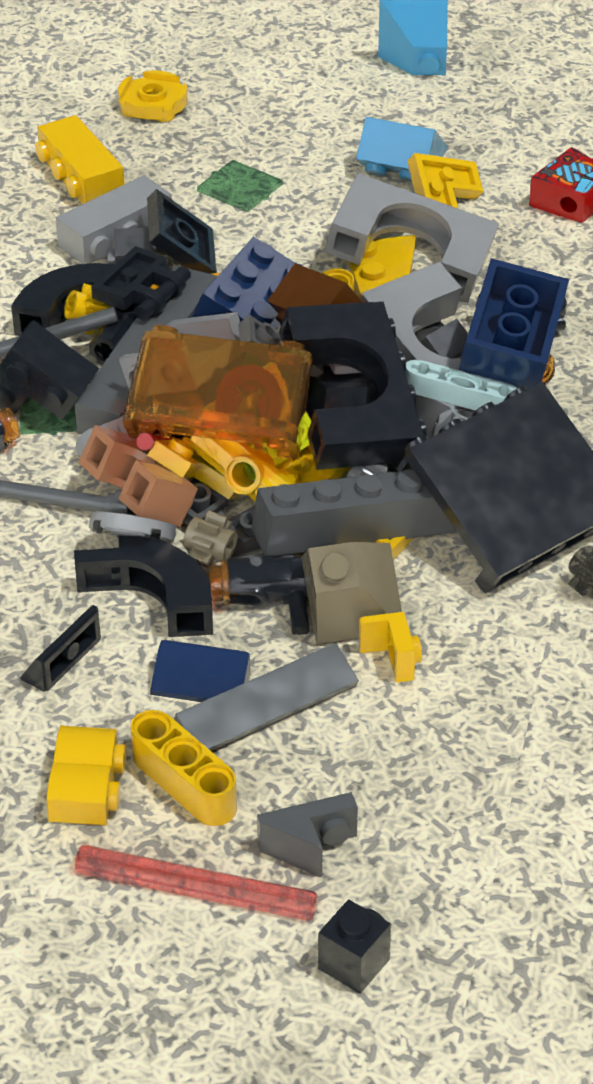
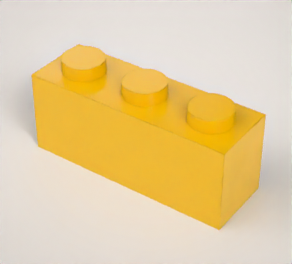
[35,115,125,204]

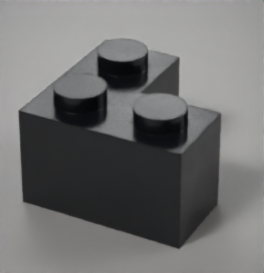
[0,320,100,420]

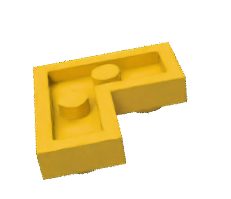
[407,153,484,209]
[147,437,241,500]

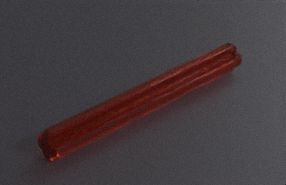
[75,845,318,921]

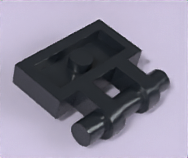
[91,246,191,321]

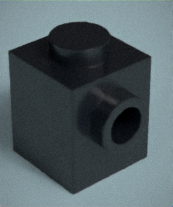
[318,899,391,994]

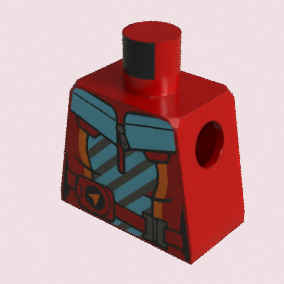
[529,147,593,223]

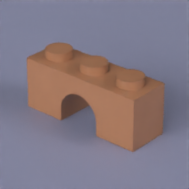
[78,425,198,527]

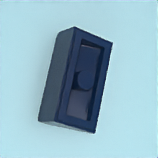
[150,640,251,702]

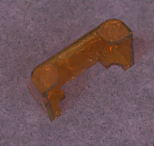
[123,325,313,459]

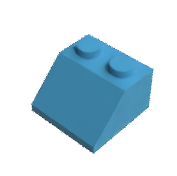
[356,117,448,181]

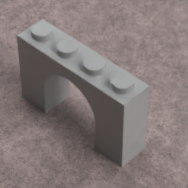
[324,173,499,302]
[360,261,462,370]

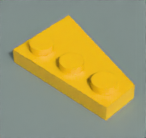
[346,235,416,298]

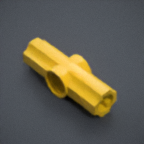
[189,416,295,502]

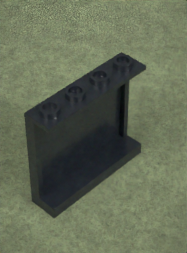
[397,382,593,594]

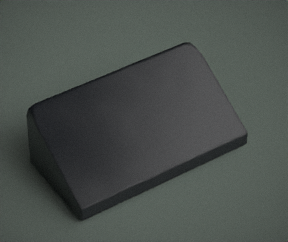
[20,604,101,692]

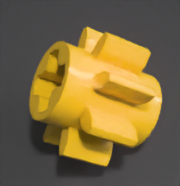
[64,284,111,335]

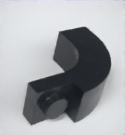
[11,263,114,336]
[74,536,214,637]

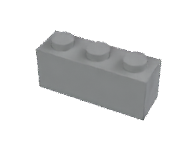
[55,175,172,264]

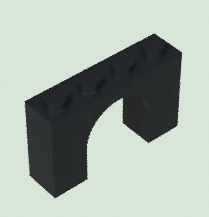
[280,301,427,470]

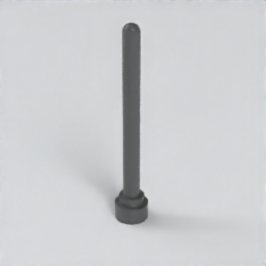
[0,480,136,516]

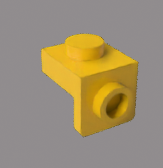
[359,612,422,683]

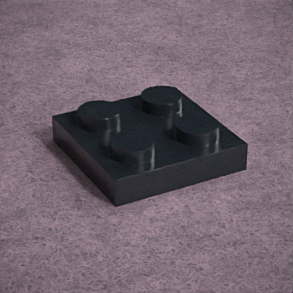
[147,189,217,274]

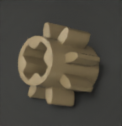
[183,511,238,569]

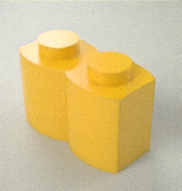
[47,725,126,826]

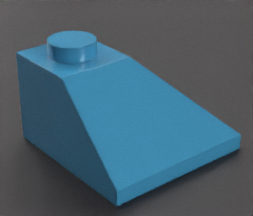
[378,0,448,75]

